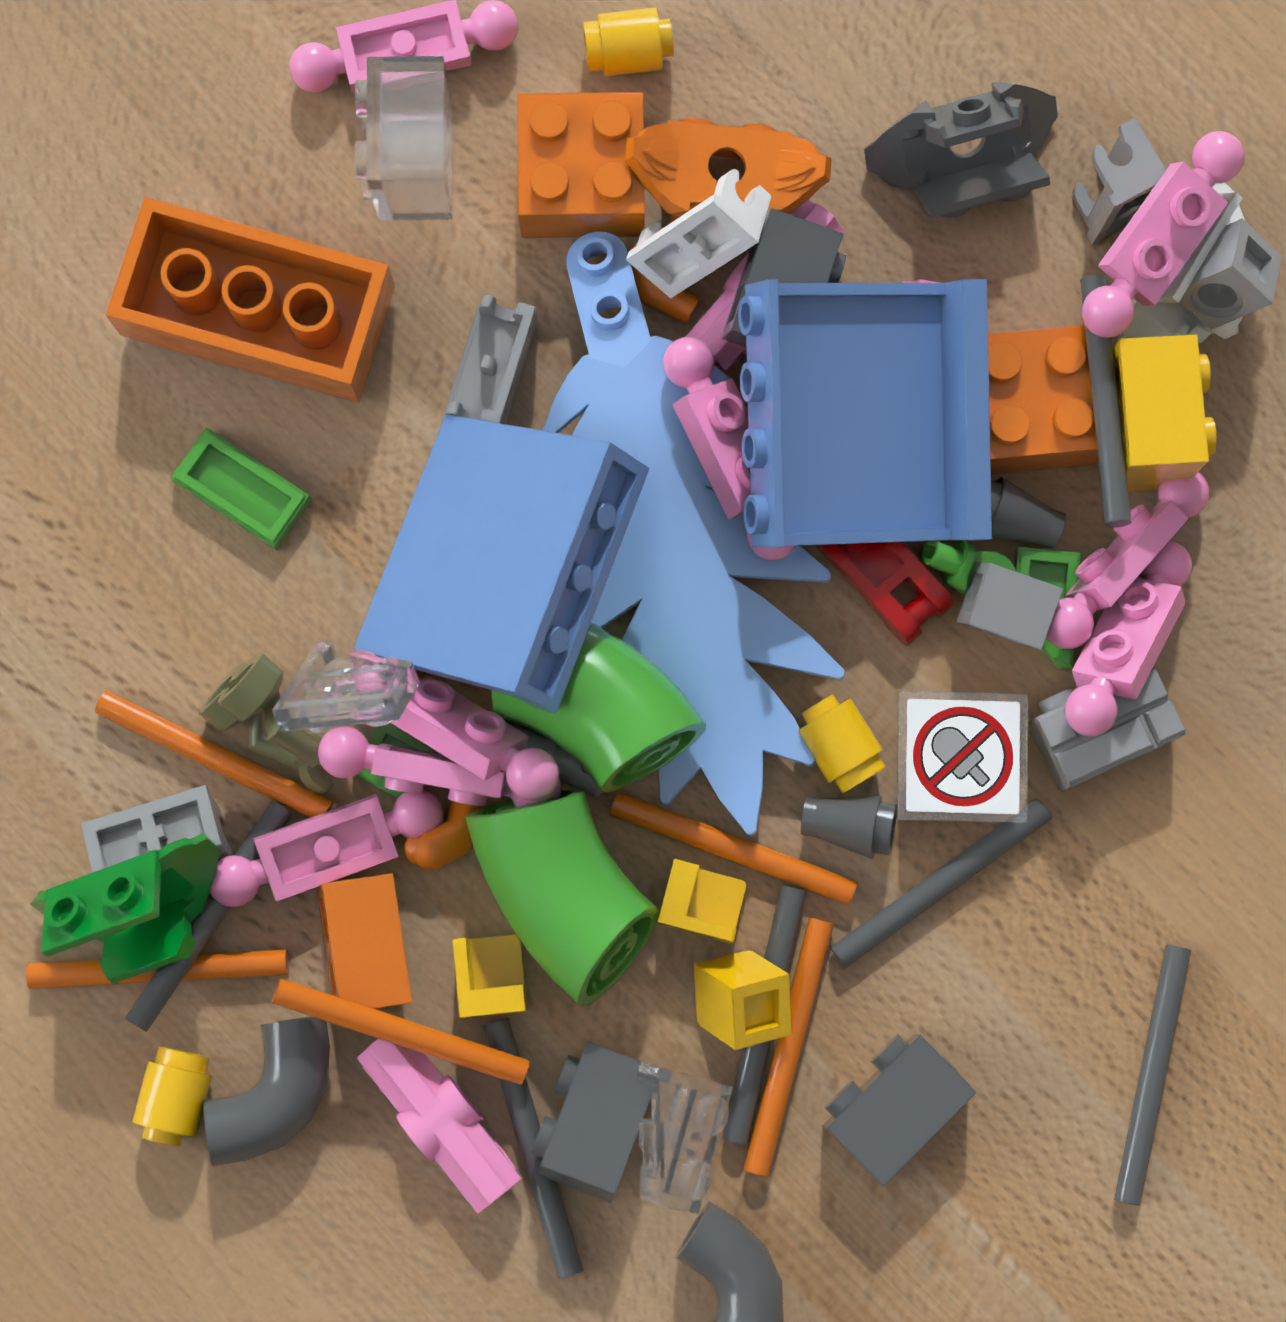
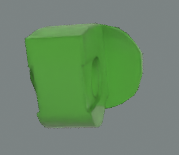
[919,540,1016,595]

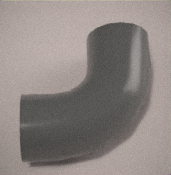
[203,1016,330,1166]
[675,1201,784,1322]

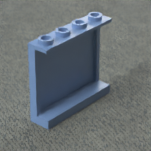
[738,279,992,547]
[354,414,650,714]

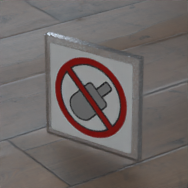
[897,691,1028,823]

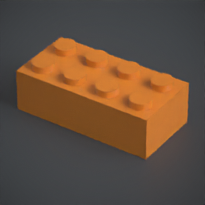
[106,197,395,403]

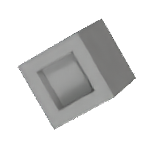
[1179,218,1282,330]
[956,561,1063,650]

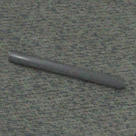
[1080,274,1131,528]
[830,798,1052,968]
[125,801,292,1032]
[722,886,806,1145]
[1114,945,1191,1206]
[483,1018,583,1279]

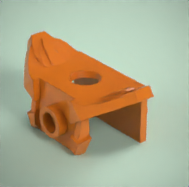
[625,118,832,223]

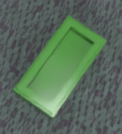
[170,427,312,551]

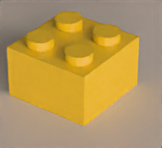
[1113,334,1216,492]

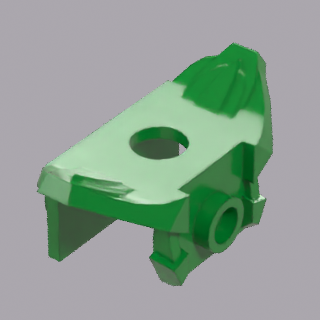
[30,833,221,984]

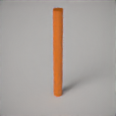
[95,690,334,818]
[609,791,858,905]
[743,918,834,1177]
[26,949,289,989]
[272,978,529,1085]

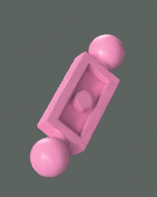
[289,0,518,94]
[1082,131,1245,338]
[663,337,795,561]
[1046,472,1209,649]
[1065,540,1192,736]
[355,657,559,801]
[318,726,561,807]
[209,789,443,907]

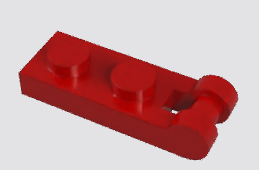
[815,542,955,646]

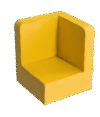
[657,859,746,944]
[453,934,528,1018]
[694,951,792,1050]

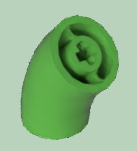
[492,622,706,792]
[465,788,659,1007]

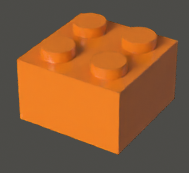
[517,92,645,238]
[988,325,1098,475]

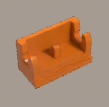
[316,873,413,1010]

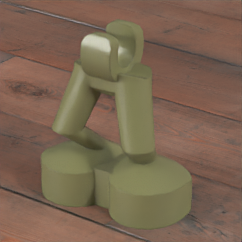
[199,653,333,794]

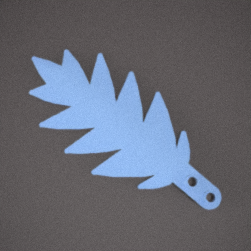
[542,231,845,836]

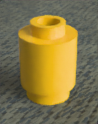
[583,7,674,77]
[798,694,886,793]
[132,1046,212,1147]

